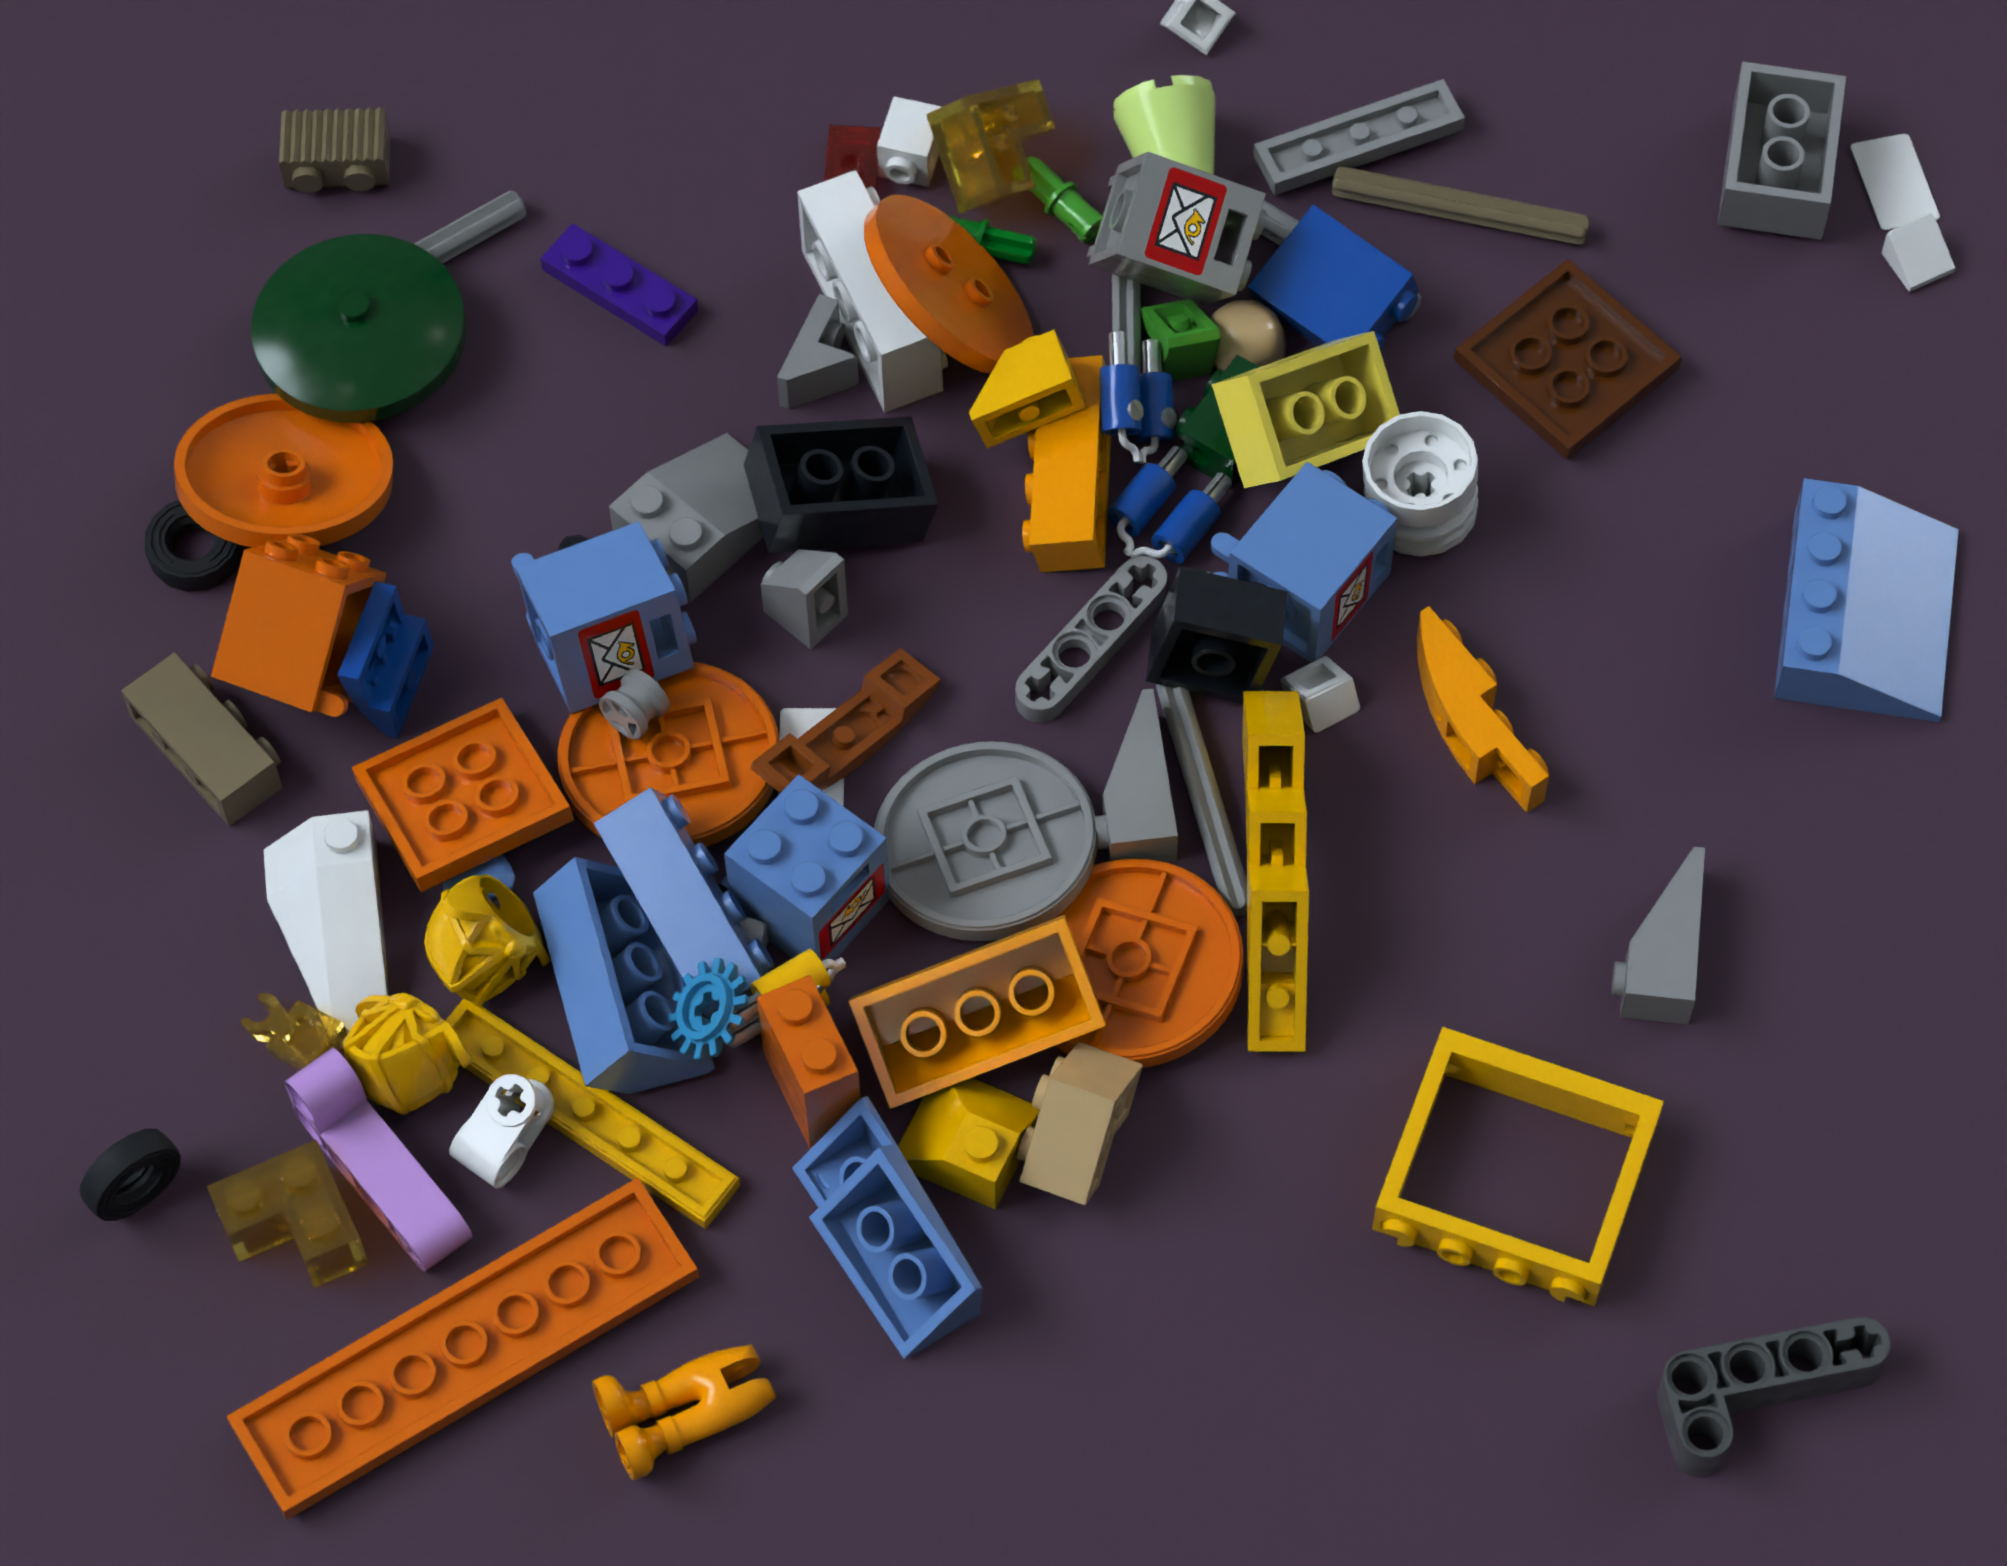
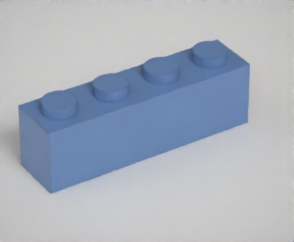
[593,787,775,1018]

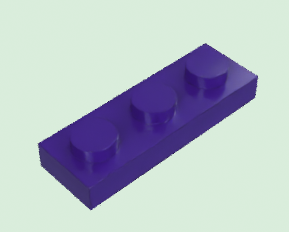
[540,223,698,347]

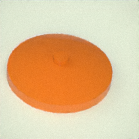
[174,393,393,548]

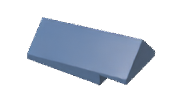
[792,1097,983,1359]

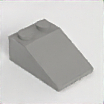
[609,433,764,603]

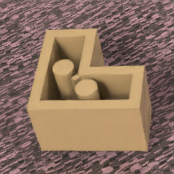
[1017,1042,1143,1205]

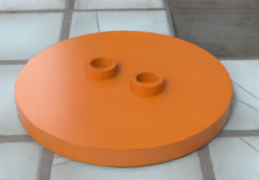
[864,194,1034,374]
[557,662,779,847]
[1053,859,1244,1068]

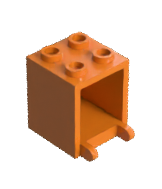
[211,534,387,717]

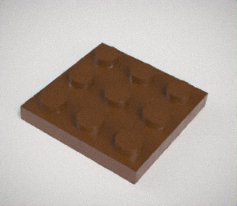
[1454,259,1682,460]

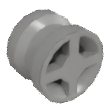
[599,669,670,740]

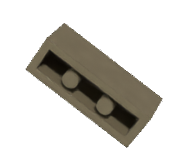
[121,652,283,827]

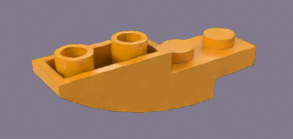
[1416,606,1549,813]

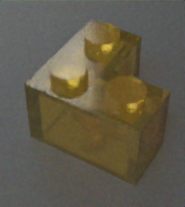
[926,79,1055,214]
[207,1140,368,1288]

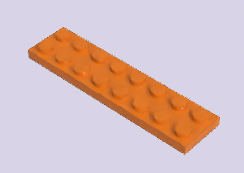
[226,1177,699,1520]

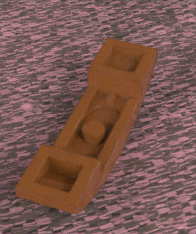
[751,648,941,793]

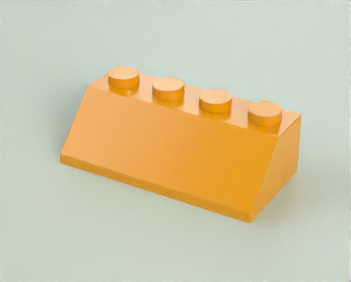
[848,915,1106,1109]

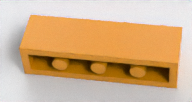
[1022,355,1111,573]

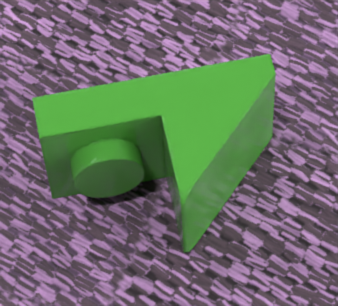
[1141,298,1220,381]

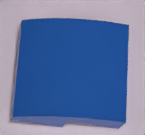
[337,581,435,739]

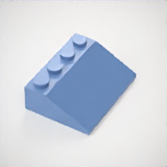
[1774,478,1959,722]

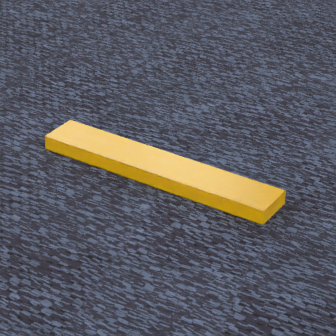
[445,999,741,1230]

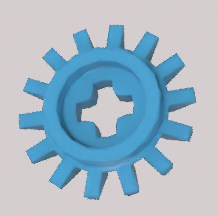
[669,958,749,1060]

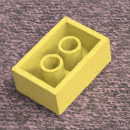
[1211,331,1400,488]

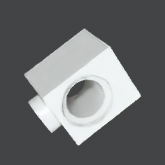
[877,96,945,187]

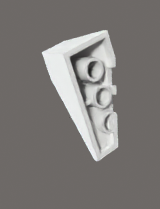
[264,810,389,1049]

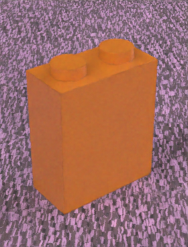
[757,975,861,1149]

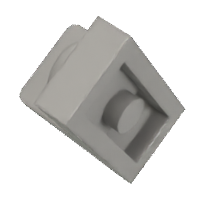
[777,294,859,409]

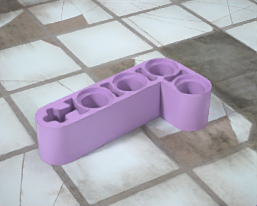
[285,1047,473,1272]

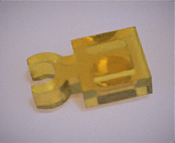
[241,993,349,1070]

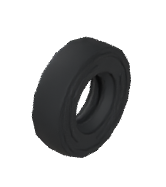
[145,500,243,591]
[80,1129,181,1221]

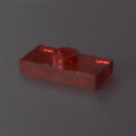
[824,125,881,192]

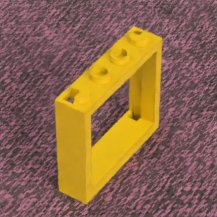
[1372,1027,1664,1306]

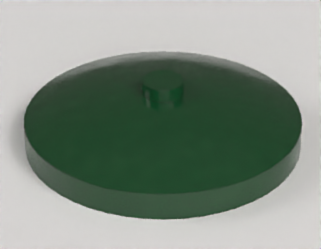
[251,234,466,423]

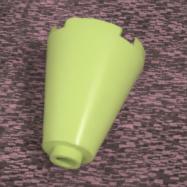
[1113,75,1216,175]

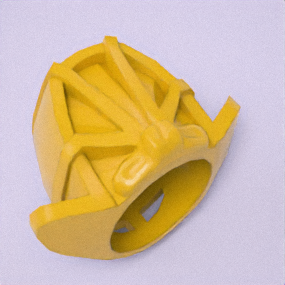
[424,874,550,1006]
[343,993,472,1115]

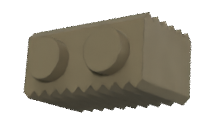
[279,107,391,193]

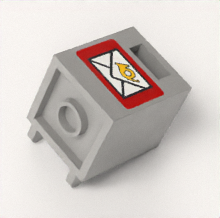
[1087,152,1267,305]

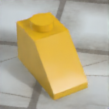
[969,329,1086,449]

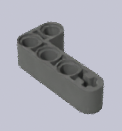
[1657,1317,1891,1477]

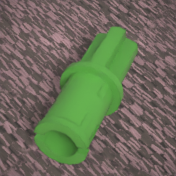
[1015,156,1103,244]

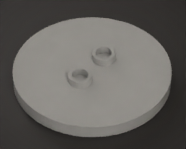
[874,741,1098,941]

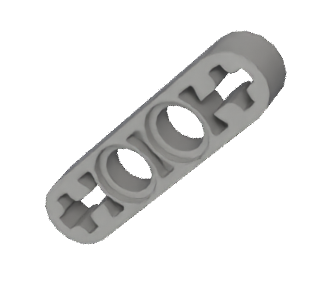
[1015,556,1167,723]

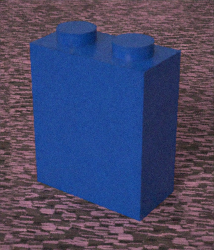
[1248,204,1419,351]

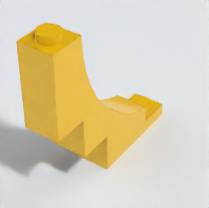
[1242,691,1309,1052]

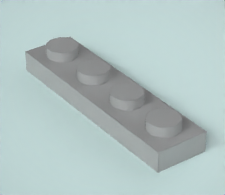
[1253,79,1465,196]

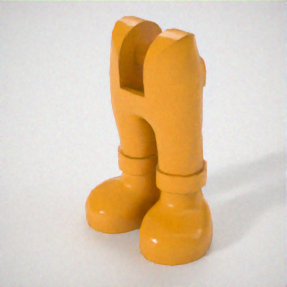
[592,1344,777,1481]

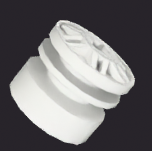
[1362,411,1478,557]

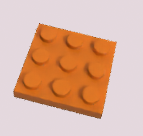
[351,697,574,892]

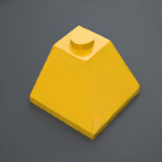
[898,1078,1040,1210]

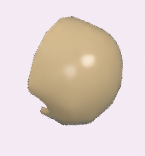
[1210,300,1288,371]

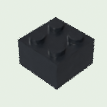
[1146,566,1288,704]

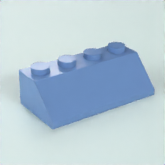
[533,857,715,1094]

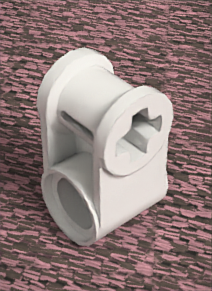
[449,1074,554,1189]

